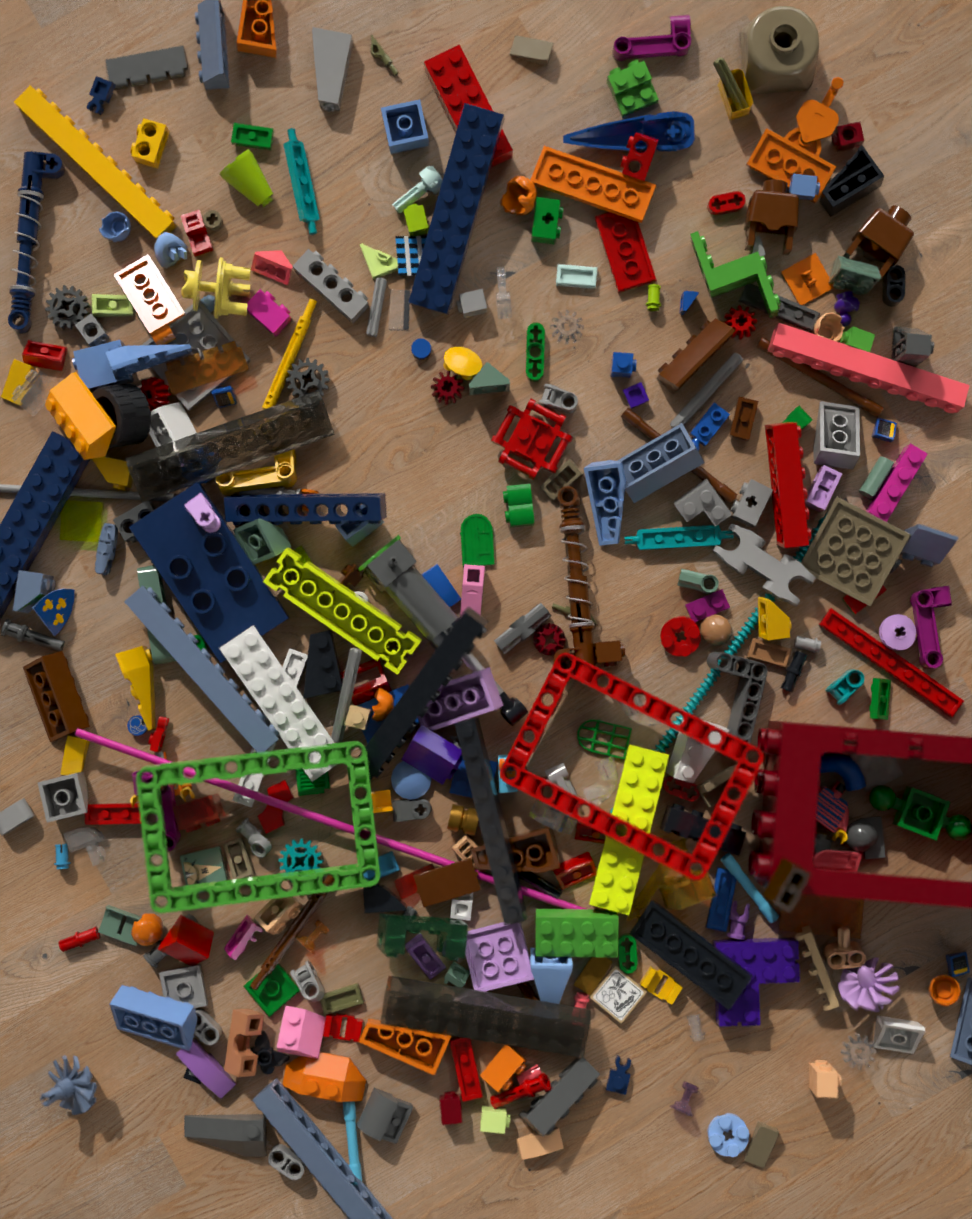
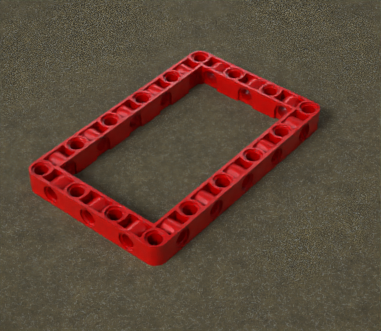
[500,653,764,881]

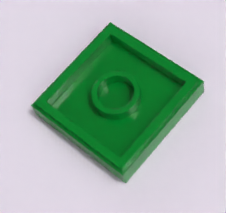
[243,963,300,1017]

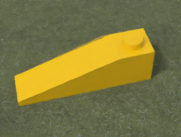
[115,646,156,731]

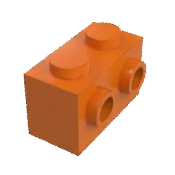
[479,1043,527,1092]

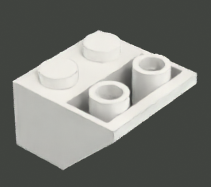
[149,402,199,456]

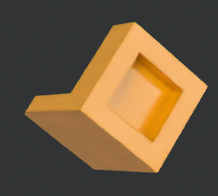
[371,789,393,813]

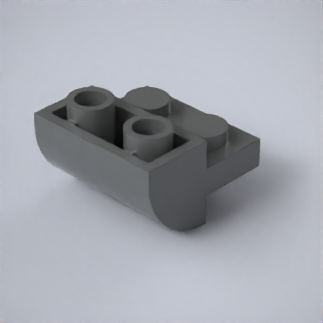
[357,1088,414,1144]

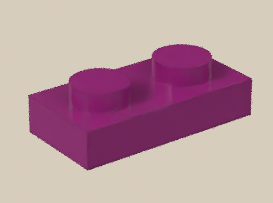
[685,589,730,622]

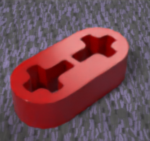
[707,191,746,215]
[662,776,700,801]

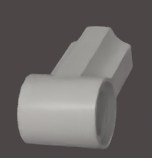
[545,763,577,796]

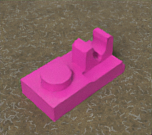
[224,915,263,960]

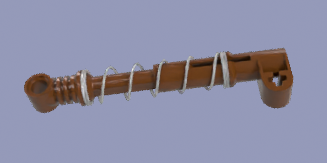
[553,486,596,669]

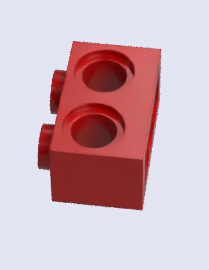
[620,132,659,181]

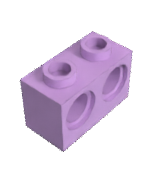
[805,465,842,513]

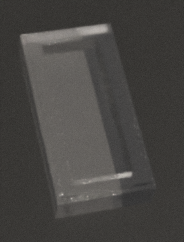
[389,289,411,331]

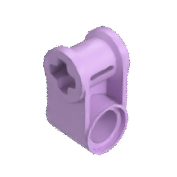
[184,493,221,533]

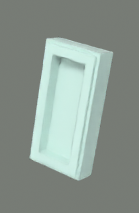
[556,264,597,289]

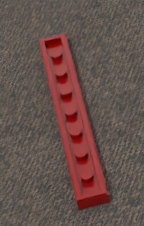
[818,608,964,717]

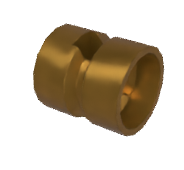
[447,804,478,836]

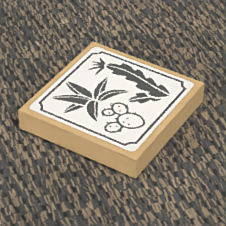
[589,965,647,1024]

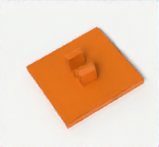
[781,253,834,305]

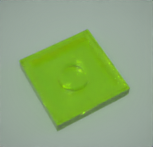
[59,500,104,542]

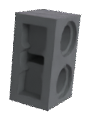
[113,500,156,543]

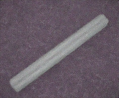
[670,353,743,428]
[331,648,362,743]

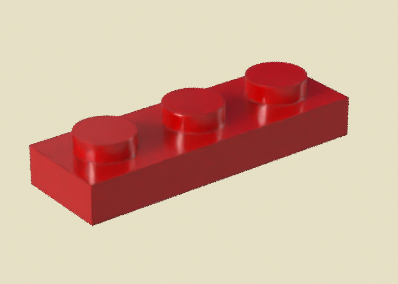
[85,803,141,825]
[450,1035,483,1102]

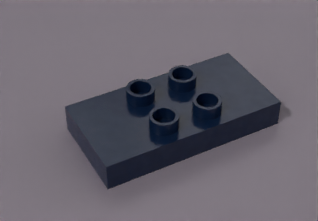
[129,482,290,663]

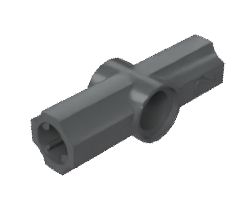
[494,603,552,654]

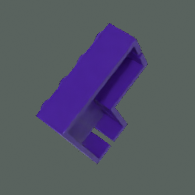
[713,937,800,1027]

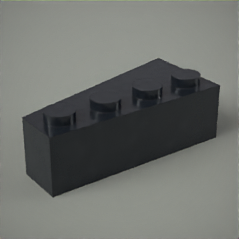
[660,803,747,856]

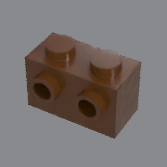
[594,640,625,667]

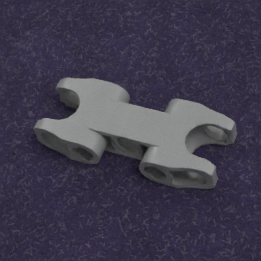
[713,523,816,607]

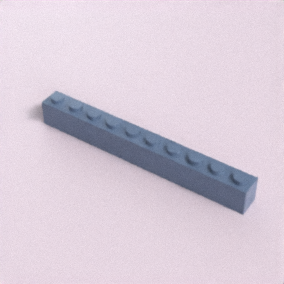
[124,586,280,752]
[253,1078,393,1219]

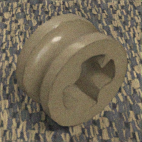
[203,210,223,231]

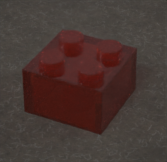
[172,793,225,833]

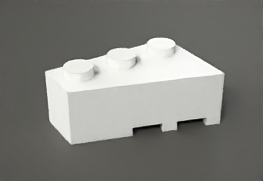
[666,720,729,783]

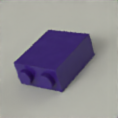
[401,725,463,785]

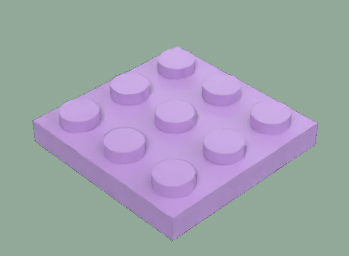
[460,922,534,994]

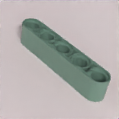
[137,565,176,665]

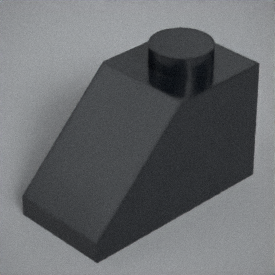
[363,882,407,913]

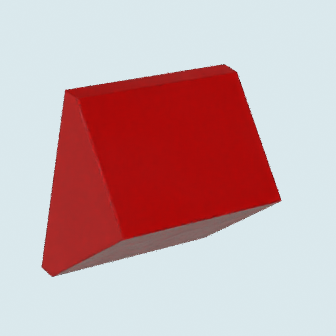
[158,915,214,966]

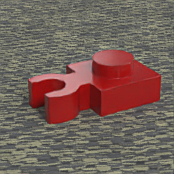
[148,716,170,752]

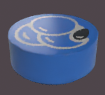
[127,715,148,736]

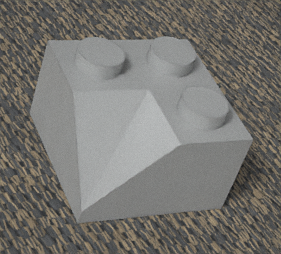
[38,772,88,822]

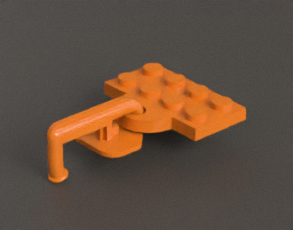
[746,77,844,203]

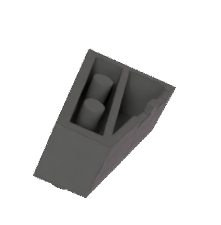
[891,326,934,367]

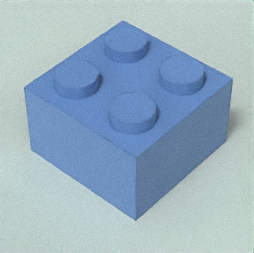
[381,100,429,154]

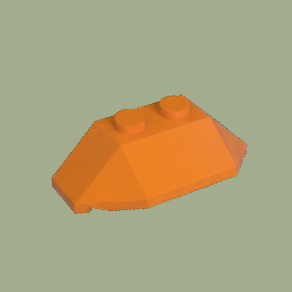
[282,1052,366,1102]

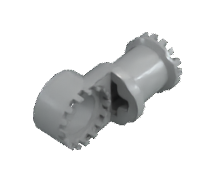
[235,818,272,858]

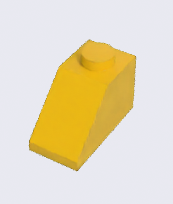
[92,457,136,491]
[758,597,792,641]

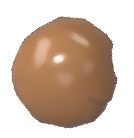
[700,614,732,646]

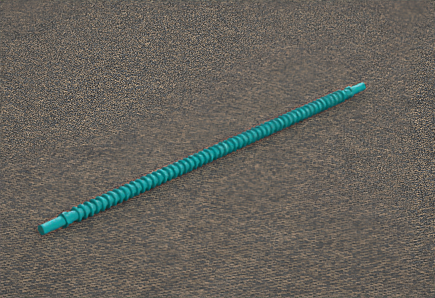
[610,509,830,813]

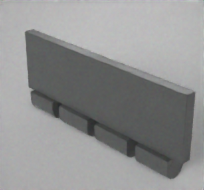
[105,45,187,90]

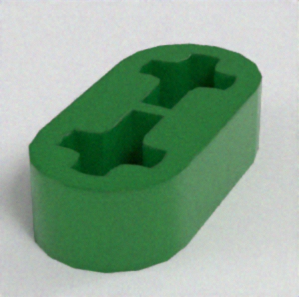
[618,933,638,974]

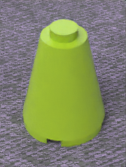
[219,149,273,207]

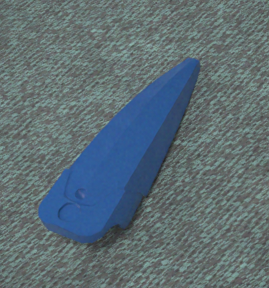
[563,111,695,151]

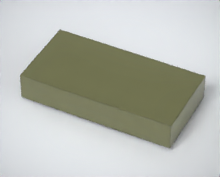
[320,983,364,1016]

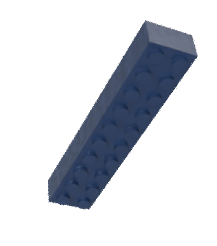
[408,103,505,315]
[0,431,90,620]

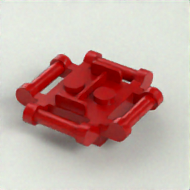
[491,398,573,480]

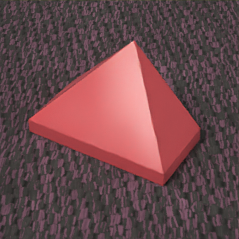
[251,250,293,285]

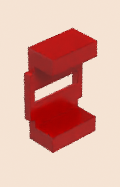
[323,1013,363,1042]

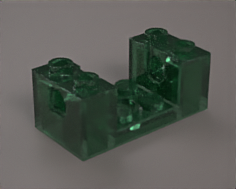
[376,914,468,961]

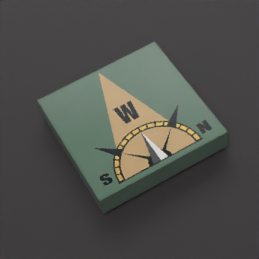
[180,846,228,893]

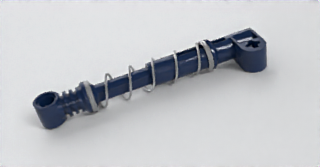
[8,151,65,334]

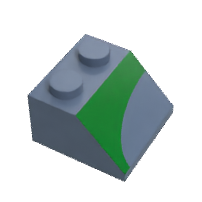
[13,570,55,613]

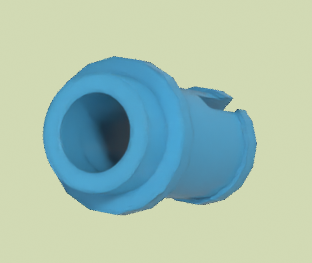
[54,844,71,869]

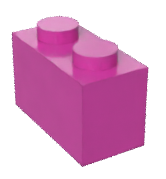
[247,289,292,337]

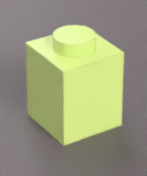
[480,1105,510,1134]

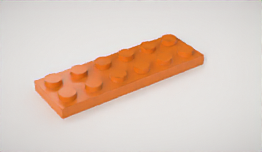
[530,146,656,223]

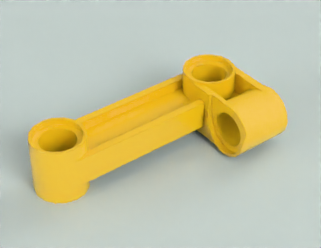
[216,447,297,496]

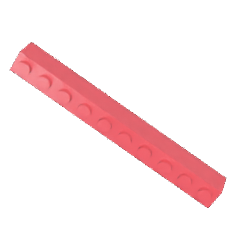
[768,323,970,413]

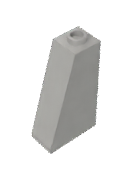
[312,27,353,112]

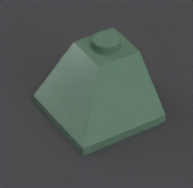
[233,518,292,564]

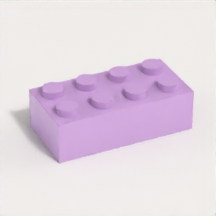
[418,667,503,731]

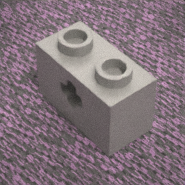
[730,479,773,528]

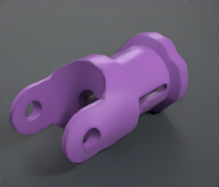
[727,901,750,940]

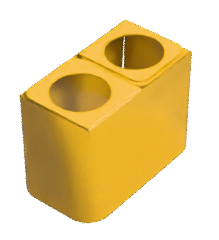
[718,69,753,121]

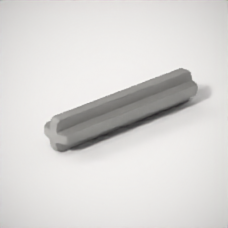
[366,278,387,337]

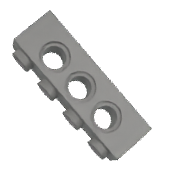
[292,249,369,324]

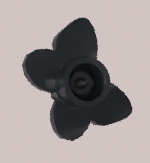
[250,1031,290,1075]

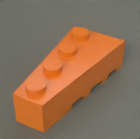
[237,0,276,58]
[359,1019,451,1075]

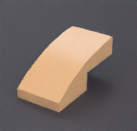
[516,1127,564,1160]

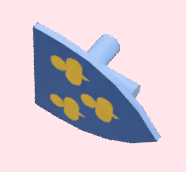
[32,588,75,636]

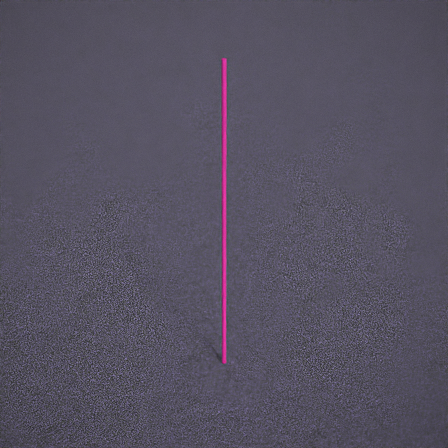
[75,728,586,909]

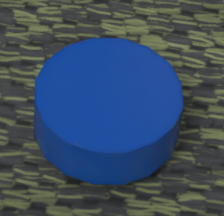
[411,338,431,359]

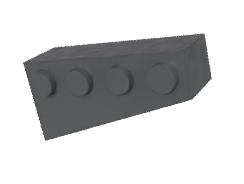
[519,1056,600,1136]

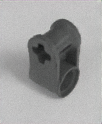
[392,799,431,822]

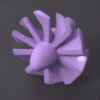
[838,957,900,1012]

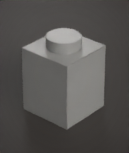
[456,289,487,318]

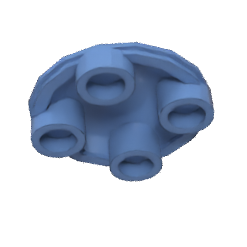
[391,761,431,800]

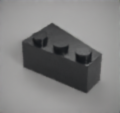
[820,145,884,217]
[303,630,343,699]

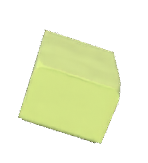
[91,294,133,317]

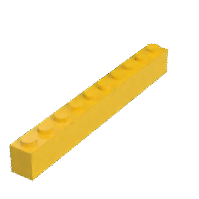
[14,85,177,240]

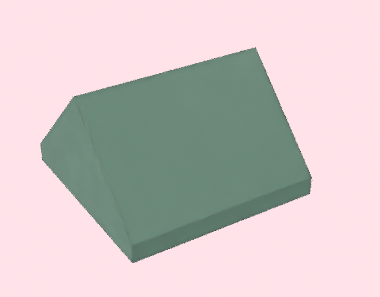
[469,362,510,395]

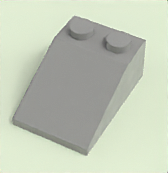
[813,401,860,470]

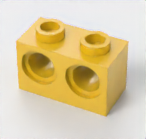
[130,118,170,169]

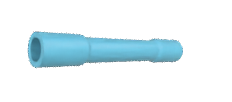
[721,853,779,923]
[343,1101,362,1185]

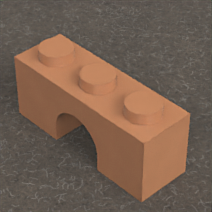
[224,1009,264,1077]

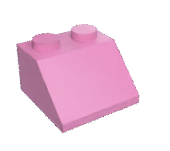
[277,1006,326,1059]

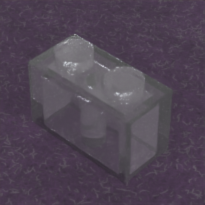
[12,368,57,416]

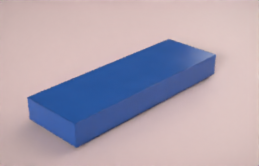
[706,867,737,932]

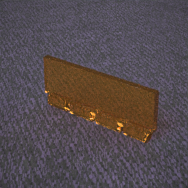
[165,340,249,395]

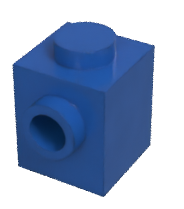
[610,352,637,378]

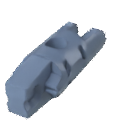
[94,523,118,576]

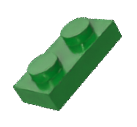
[231,123,274,150]
[869,678,891,720]

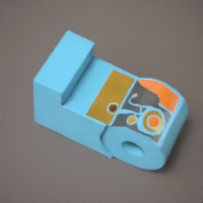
[498,755,517,793]

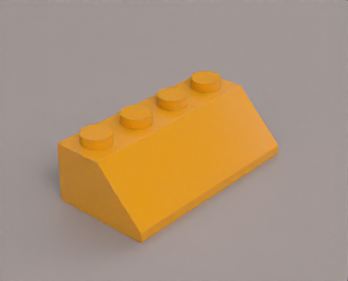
[45,372,116,460]

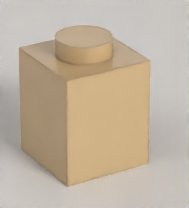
[345,704,372,730]

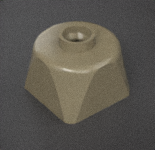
[739,6,819,94]

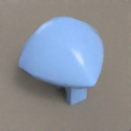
[154,232,188,268]

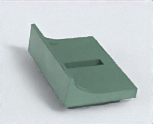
[98,905,142,946]

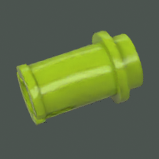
[645,284,661,311]

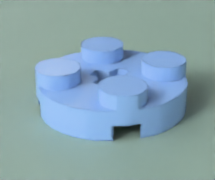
[707,1113,749,1157]

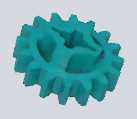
[278,838,323,873]

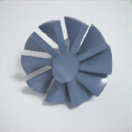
[40,1055,97,1115]

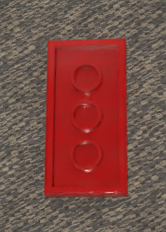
[594,212,656,293]

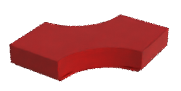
[257,779,294,834]

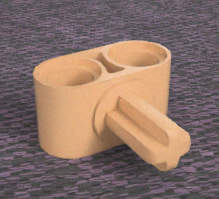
[823,926,866,969]

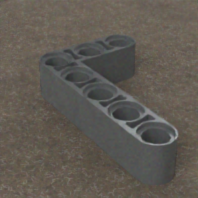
[707,652,768,758]

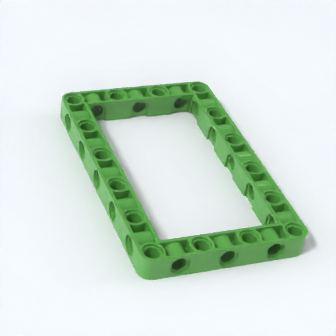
[136,741,380,913]

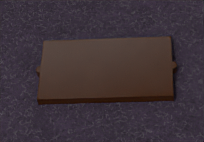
[413,858,481,908]

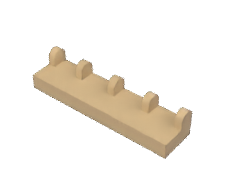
[795,925,839,1011]

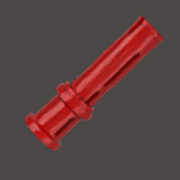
[490,1072,551,1109]

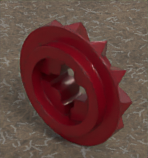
[533,623,566,655]

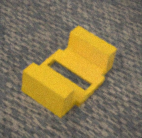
[640,966,683,1005]

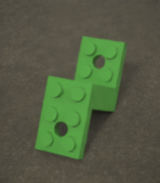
[690,231,781,318]

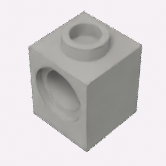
[75,314,109,347]

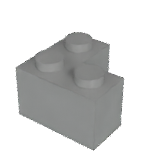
[674,478,732,526]

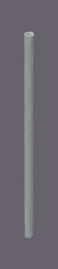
[0,484,175,501]

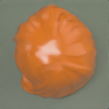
[500,176,537,216]

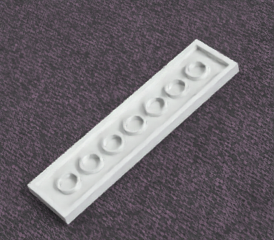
[219,625,337,782]

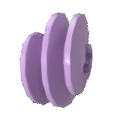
[879,614,916,651]

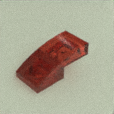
[393,863,435,899]

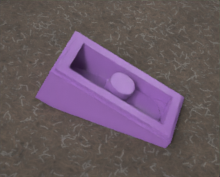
[405,933,446,980]

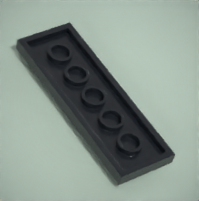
[629,900,754,1010]

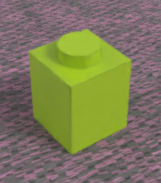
[403,204,429,236]

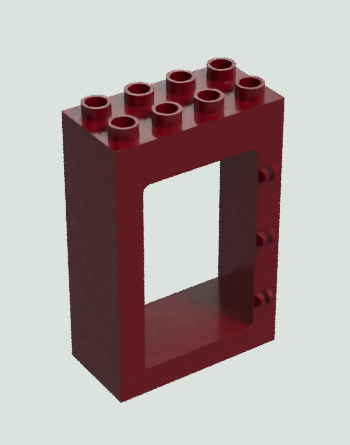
[748,721,972,908]

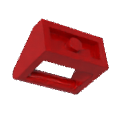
[341,659,392,705]

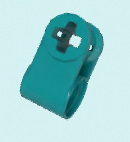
[825,669,865,706]

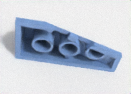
[105,344,192,380]
[584,460,626,546]

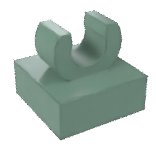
[444,961,470,990]

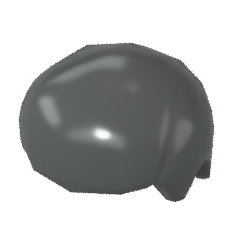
[846,819,877,852]

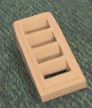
[452,834,486,872]

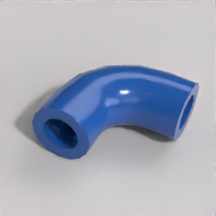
[819,752,866,791]

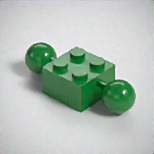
[869,785,972,841]

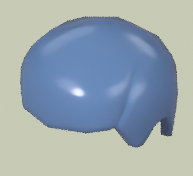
[99,211,131,242]

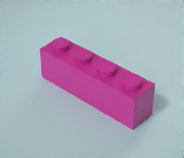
[866,443,928,522]

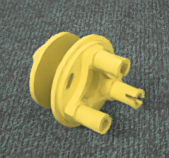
[181,257,251,319]

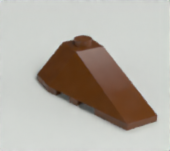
[471,825,560,873]

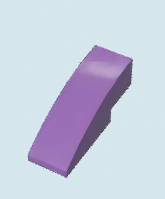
[176,1039,236,1098]

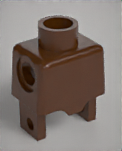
[744,179,799,255]
[842,205,914,283]

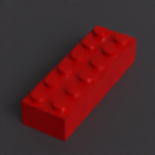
[424,44,513,168]
[765,422,811,548]

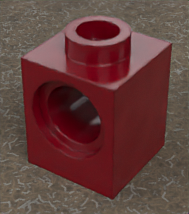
[831,121,865,152]
[440,1091,463,1125]

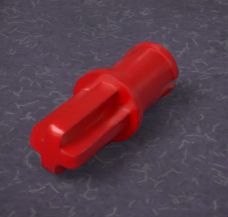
[58,926,100,952]

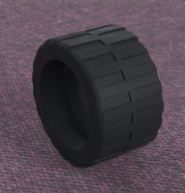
[93,383,151,448]

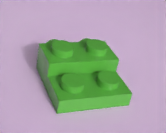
[606,60,659,117]

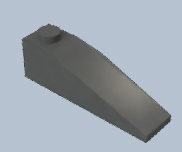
[184,1114,267,1157]

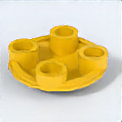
[443,346,482,380]

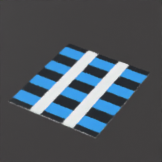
[395,236,427,276]

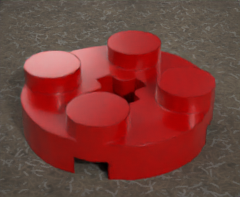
[660,616,701,657]

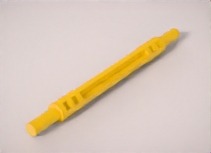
[256,299,317,430]

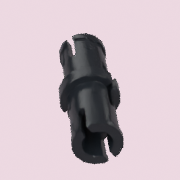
[780,651,808,693]

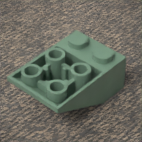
[829,256,881,295]

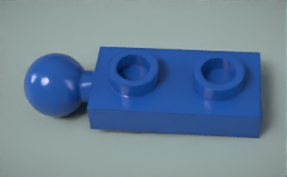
[689,402,730,451]

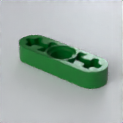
[526,323,545,382]

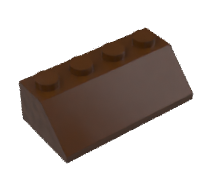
[657,318,735,395]
[23,651,90,742]

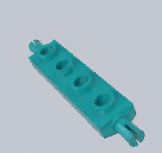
[283,128,320,235]
[624,525,734,550]

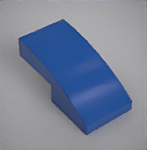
[422,564,461,607]

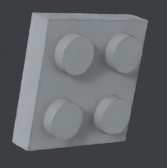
[159,964,208,1008]

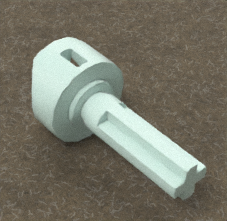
[392,166,443,214]

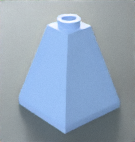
[530,948,572,1009]

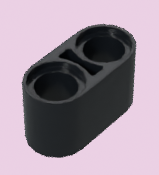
[882,265,906,307]

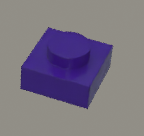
[622,382,649,409]

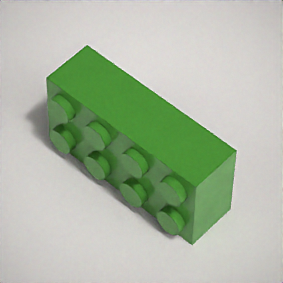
[536,909,619,958]

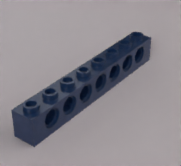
[224,493,387,525]

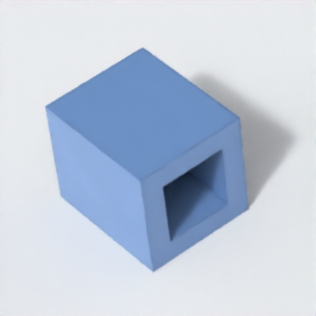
[789,174,820,200]

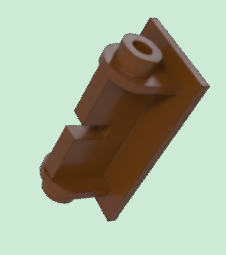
[332,563,364,594]

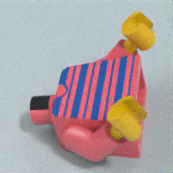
[816,781,849,845]

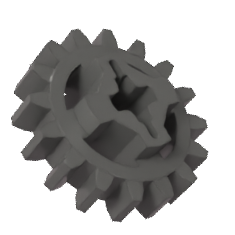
[45,285,90,330]
[286,358,330,402]

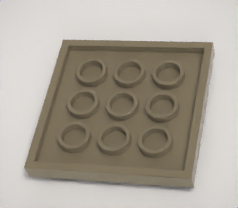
[801,497,911,606]

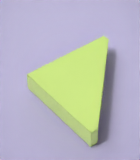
[360,243,398,280]

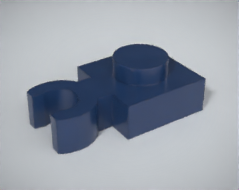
[87,76,116,115]
[605,1055,631,1095]

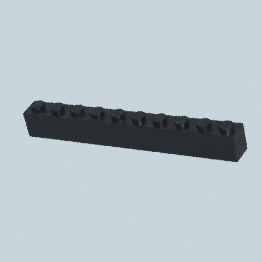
[358,607,489,781]
[455,717,528,926]

